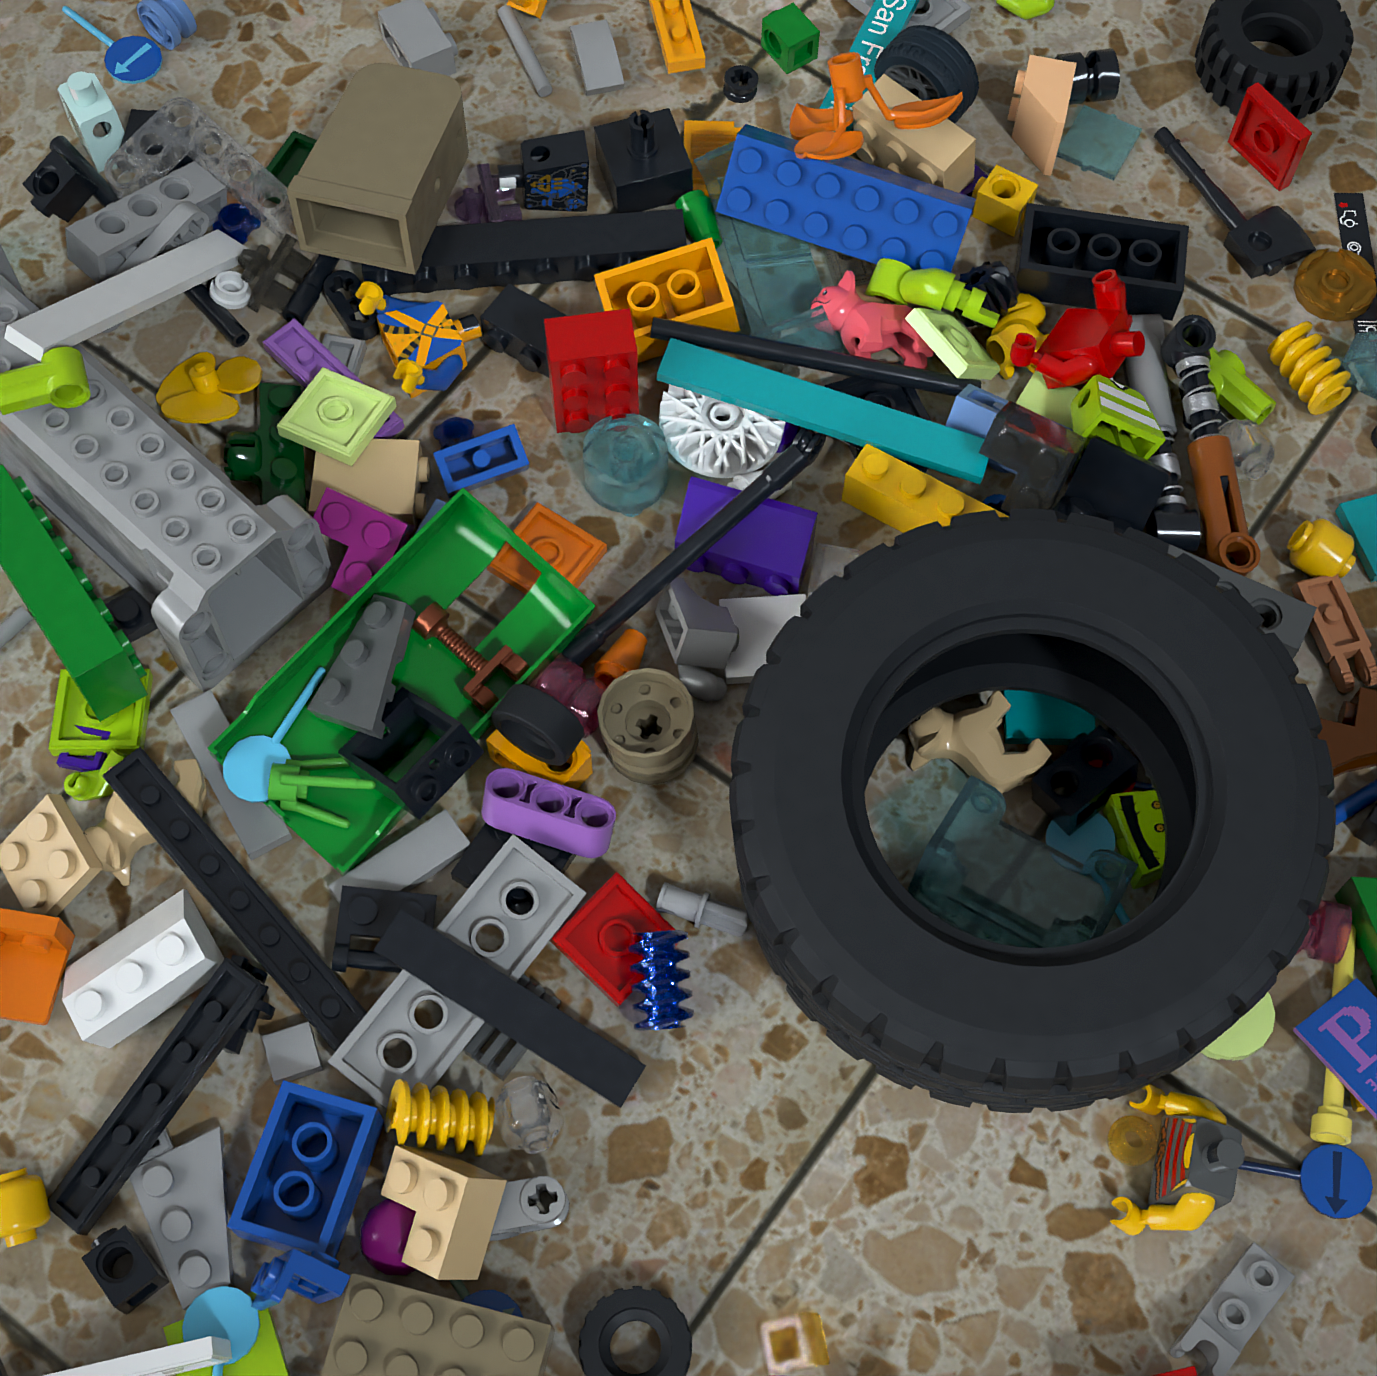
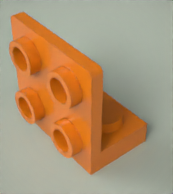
[0,908,75,1026]

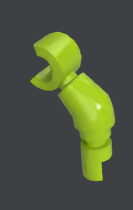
[864,258,1000,329]

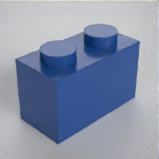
[433,424,529,498]

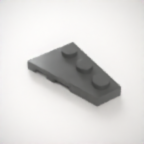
[307,594,416,739]

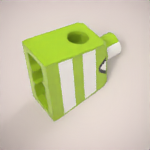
[1070,374,1166,460]

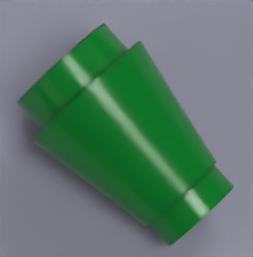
[675,190,723,249]

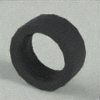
[491,684,584,766]

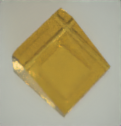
[759,1312,830,1376]

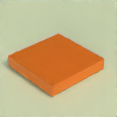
[487,502,607,594]

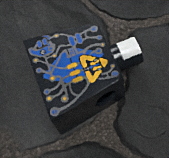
[497,130,589,212]

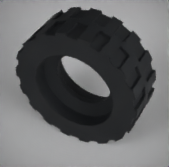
[578,1286,692,1376]

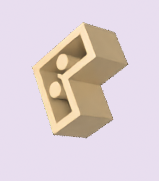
[381,1145,507,1280]

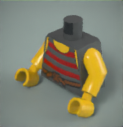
[1110,1084,1245,1236]

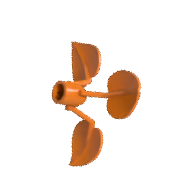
[789,52,963,160]

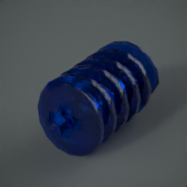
[628,930,694,1031]

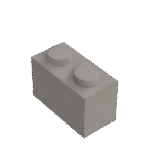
[377,0,458,76]

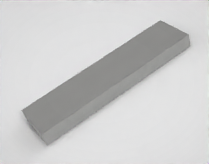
[170,689,293,861]

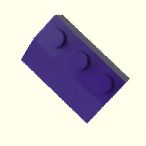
[674,476,818,596]

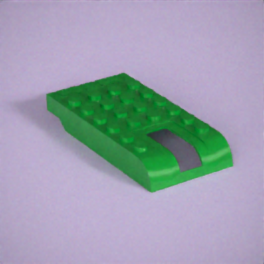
[207,488,596,876]

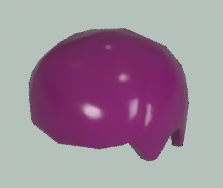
[360,1198,417,1276]

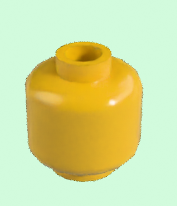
[1287,518,1356,578]
[0,1168,51,1247]

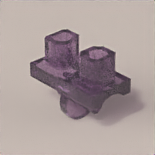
[454,163,522,224]

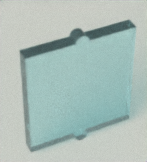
[1056,105,1142,181]

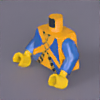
[355,281,482,398]

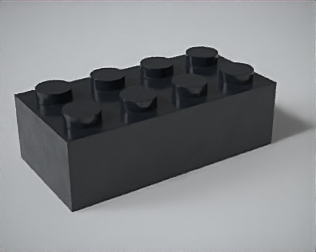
[1014,203,1189,321]

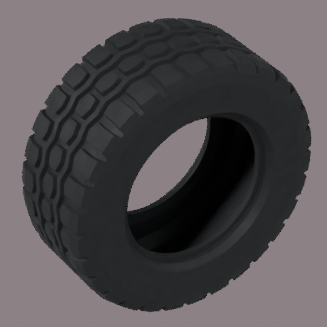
[729,509,1336,1113]

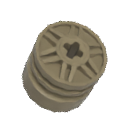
[597,668,699,785]

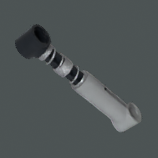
[1122,314,1201,552]

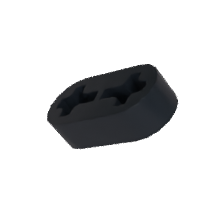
[323,270,380,340]

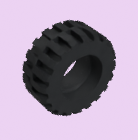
[1195,0,1354,120]

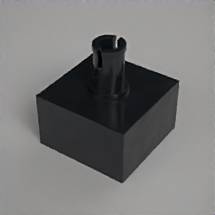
[594,108,693,213]

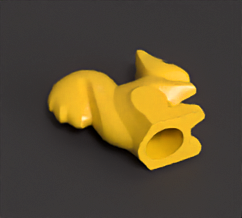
[986,293,1049,380]

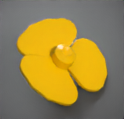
[156,352,263,424]

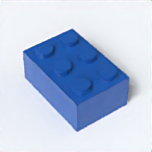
[227,1080,385,1259]

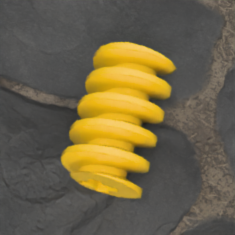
[1267,321,1351,415]
[385,1079,495,1157]

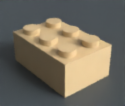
[852,74,976,193]

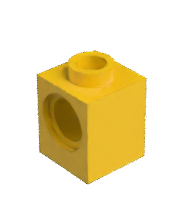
[971,164,1038,237]

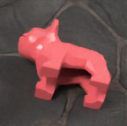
[810,270,934,369]

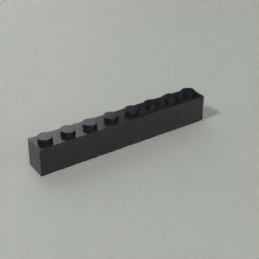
[361,209,687,296]

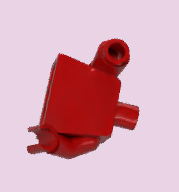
[1010,269,1145,389]

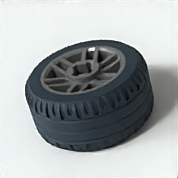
[874,25,979,124]

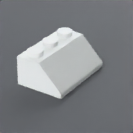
[62,889,224,1049]

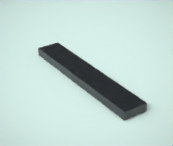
[374,909,646,1108]
[48,957,268,1236]

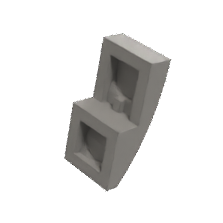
[570,19,624,96]

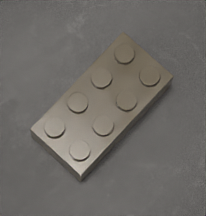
[321,1273,555,1376]

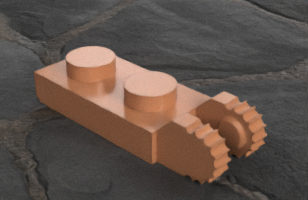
[1291,574,1377,693]

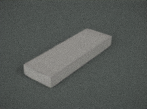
[328,809,471,903]

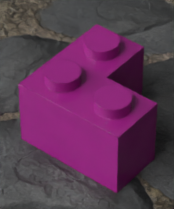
[313,487,415,597]

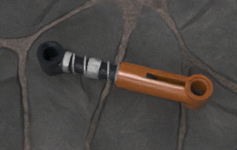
[1161,314,1260,576]

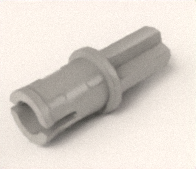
[656,882,750,937]

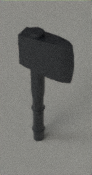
[1154,127,1316,279]

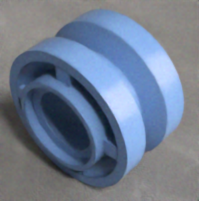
[136,0,197,50]

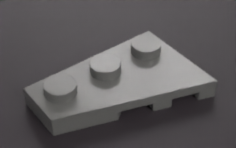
[129,1126,234,1311]

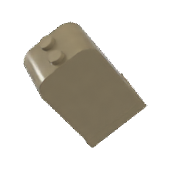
[287,63,469,275]

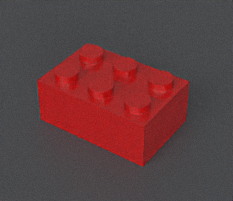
[544,308,639,433]

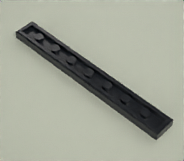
[102,747,367,1052]

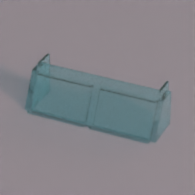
[694,129,844,353]

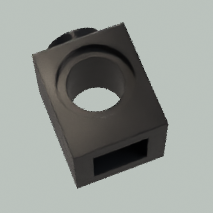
[23,148,99,223]
[81,1225,169,1315]

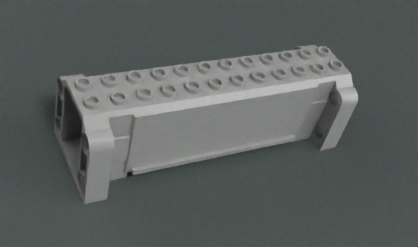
[0,244,335,692]

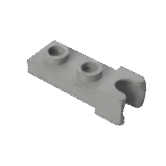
[1170,1242,1295,1376]

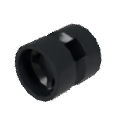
[1055,48,1120,105]

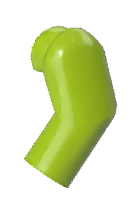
[996,0,1055,20]
[64,749,127,801]

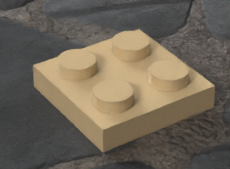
[0,794,103,917]

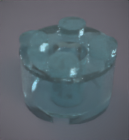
[583,414,669,517]

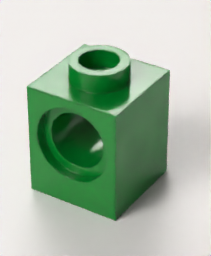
[761,2,820,74]

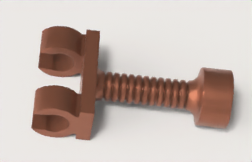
[412,602,530,715]

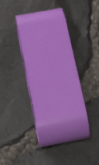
[481,768,616,858]

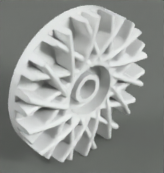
[659,384,785,478]

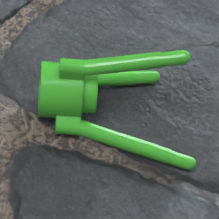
[268,757,376,828]

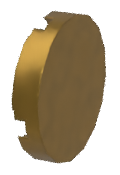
[1293,248,1377,322]

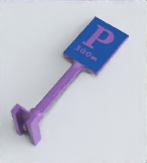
[1293,978,1377,1120]

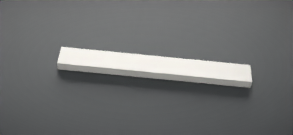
[4,229,250,361]

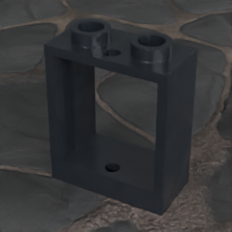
[338,687,484,820]

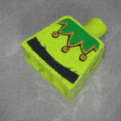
[1103,790,1165,890]

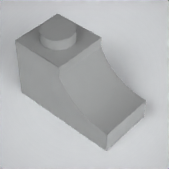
[655,577,739,669]

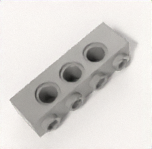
[65,161,227,284]

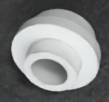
[209,271,251,309]

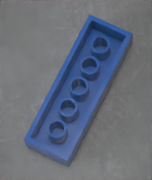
[715,124,976,272]

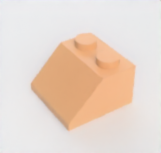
[1007,55,1077,176]

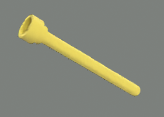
[1310,922,1356,1145]

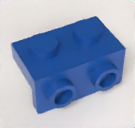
[250,1248,350,1311]

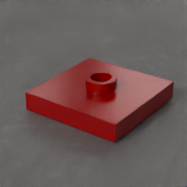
[1228,82,1312,191]
[549,872,684,1007]

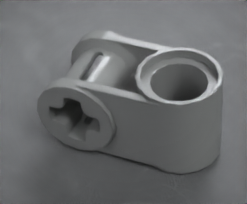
[489,1176,570,1241]

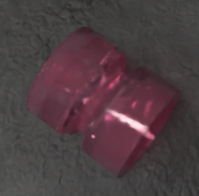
[535,656,608,738]
[1295,899,1352,965]

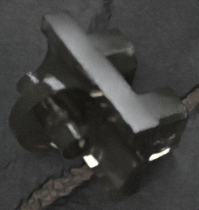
[238,233,312,314]

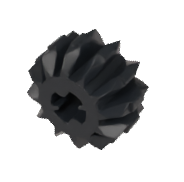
[953,261,1020,327]

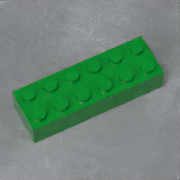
[0,464,148,722]

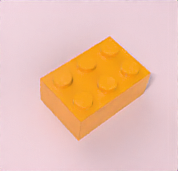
[594,237,740,363]

